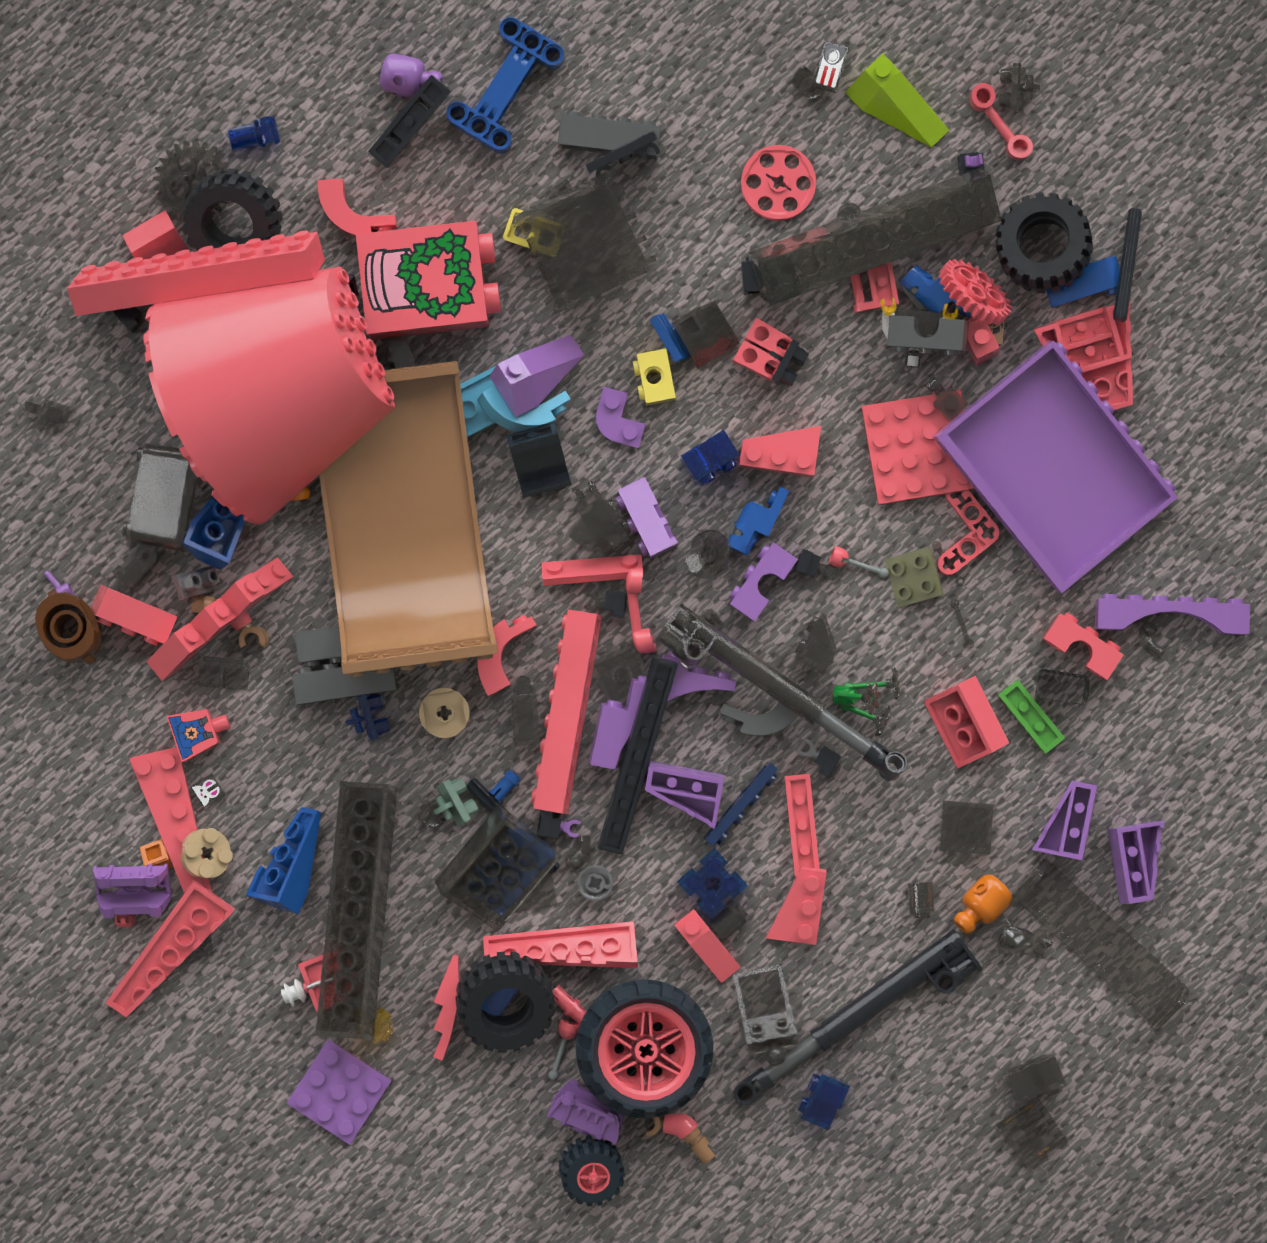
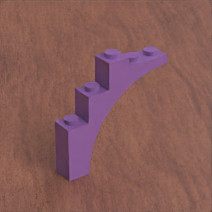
[588,651,736,769]

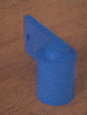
[1046,256,1120,308]

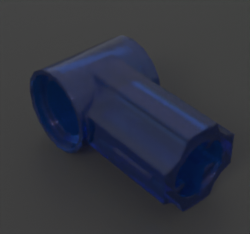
[228,116,281,151]

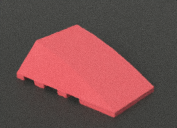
[1033,301,1133,410]

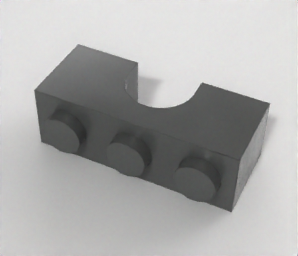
[887,315,969,356]

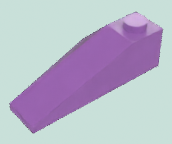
[489,335,584,418]

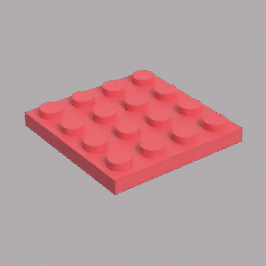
[861,390,975,505]

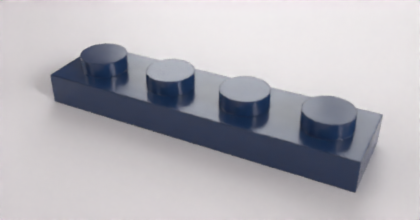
[704,762,778,846]

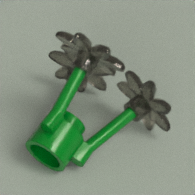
[833,667,900,736]

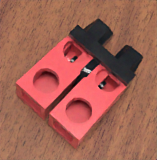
[732,318,809,387]

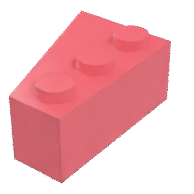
[739,426,821,478]
[92,585,177,646]

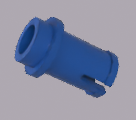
[490,769,521,802]

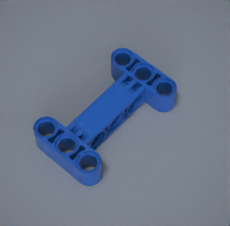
[446,17,565,154]

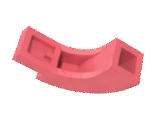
[317,178,397,238]
[478,615,537,696]

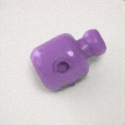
[380,53,443,99]

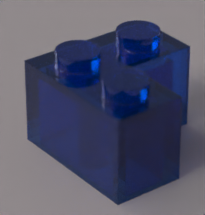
[797,1070,850,1130]

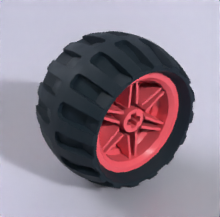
[576,979,713,1118]

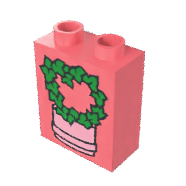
[356,221,501,340]

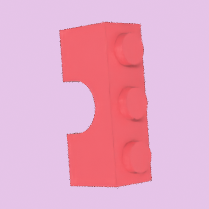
[1041,613,1124,681]

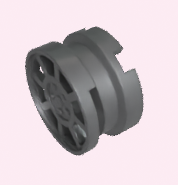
[578,865,613,901]

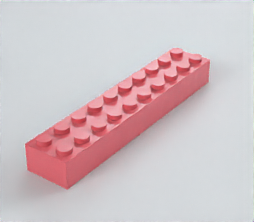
[67,231,325,316]

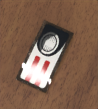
[812,41,849,93]

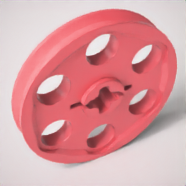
[741,145,816,221]

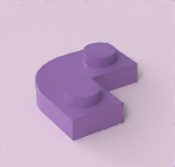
[596,387,645,449]

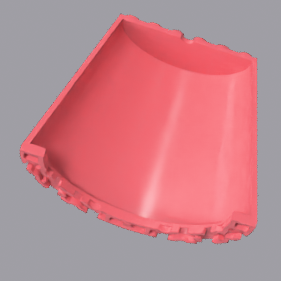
[143,267,395,525]

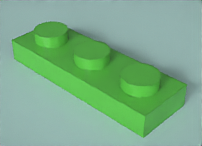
[997,679,1065,754]

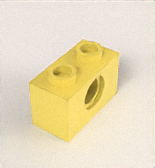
[633,349,676,406]

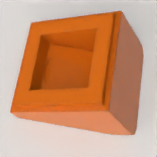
[139,839,173,868]

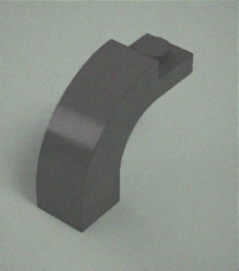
[719,691,809,736]

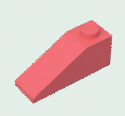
[674,908,741,983]

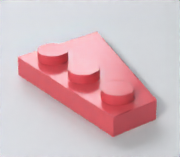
[766,866,827,945]

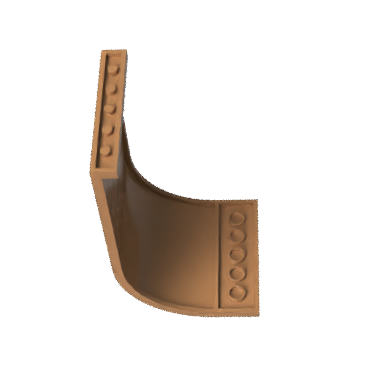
[319,361,498,677]

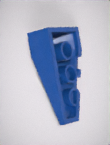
[182,496,245,570]
[246,807,321,914]

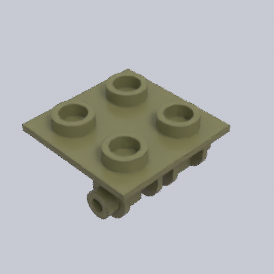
[885,546,944,608]

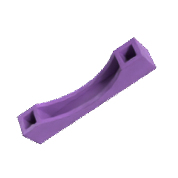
[1095,594,1250,635]

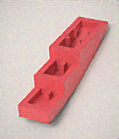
[433,954,460,1061]

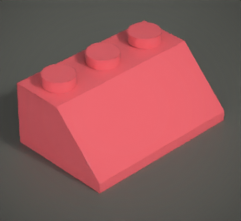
[924,676,1009,769]

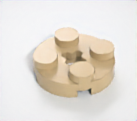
[419,688,470,738]
[180,828,233,879]

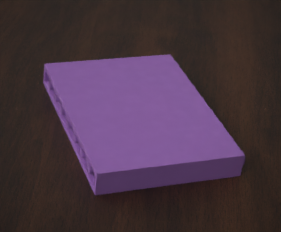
[933,341,1178,593]

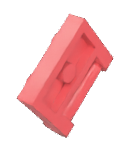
[846,255,899,313]

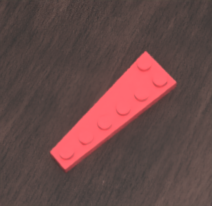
[130,747,212,893]
[106,880,235,1017]
[483,921,638,968]

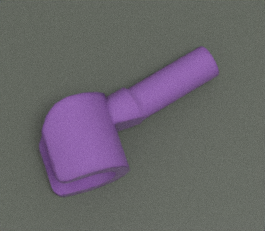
[44,571,74,595]

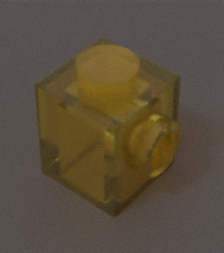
[353,1004,394,1044]

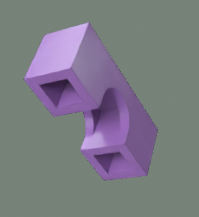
[729,542,798,622]

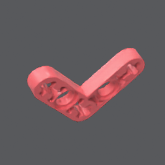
[937,490,999,576]

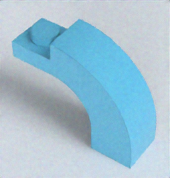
[477,385,570,432]

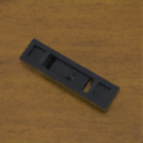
[368,75,452,168]

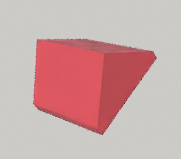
[122,210,189,260]

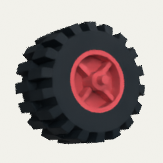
[559,1135,625,1206]

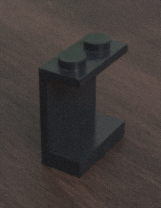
[506,422,572,498]

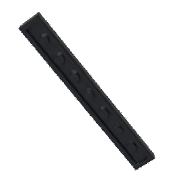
[597,656,678,855]

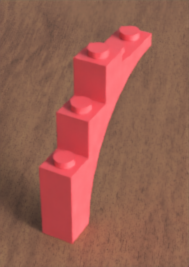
[147,557,293,681]

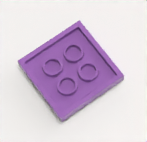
[287,1039,392,1145]

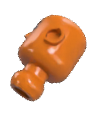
[954,874,1013,934]

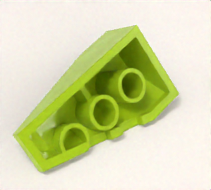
[845,53,950,148]

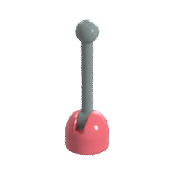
[829,546,889,578]
[548,1019,580,1080]

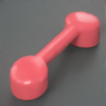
[969,83,1033,161]
[626,568,657,654]

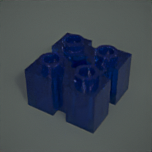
[680,430,740,486]
[677,848,748,919]

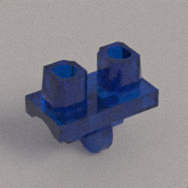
[345,694,390,741]

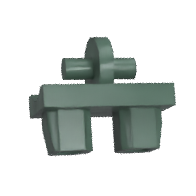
[433,778,478,826]

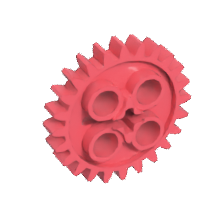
[939,259,1012,325]

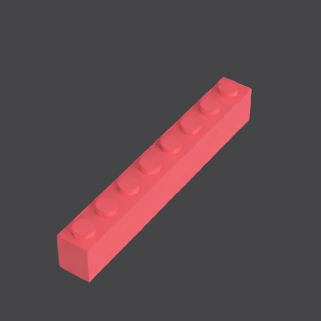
[531,609,603,814]

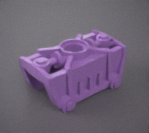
[93,864,171,919]
[547,1079,623,1145]

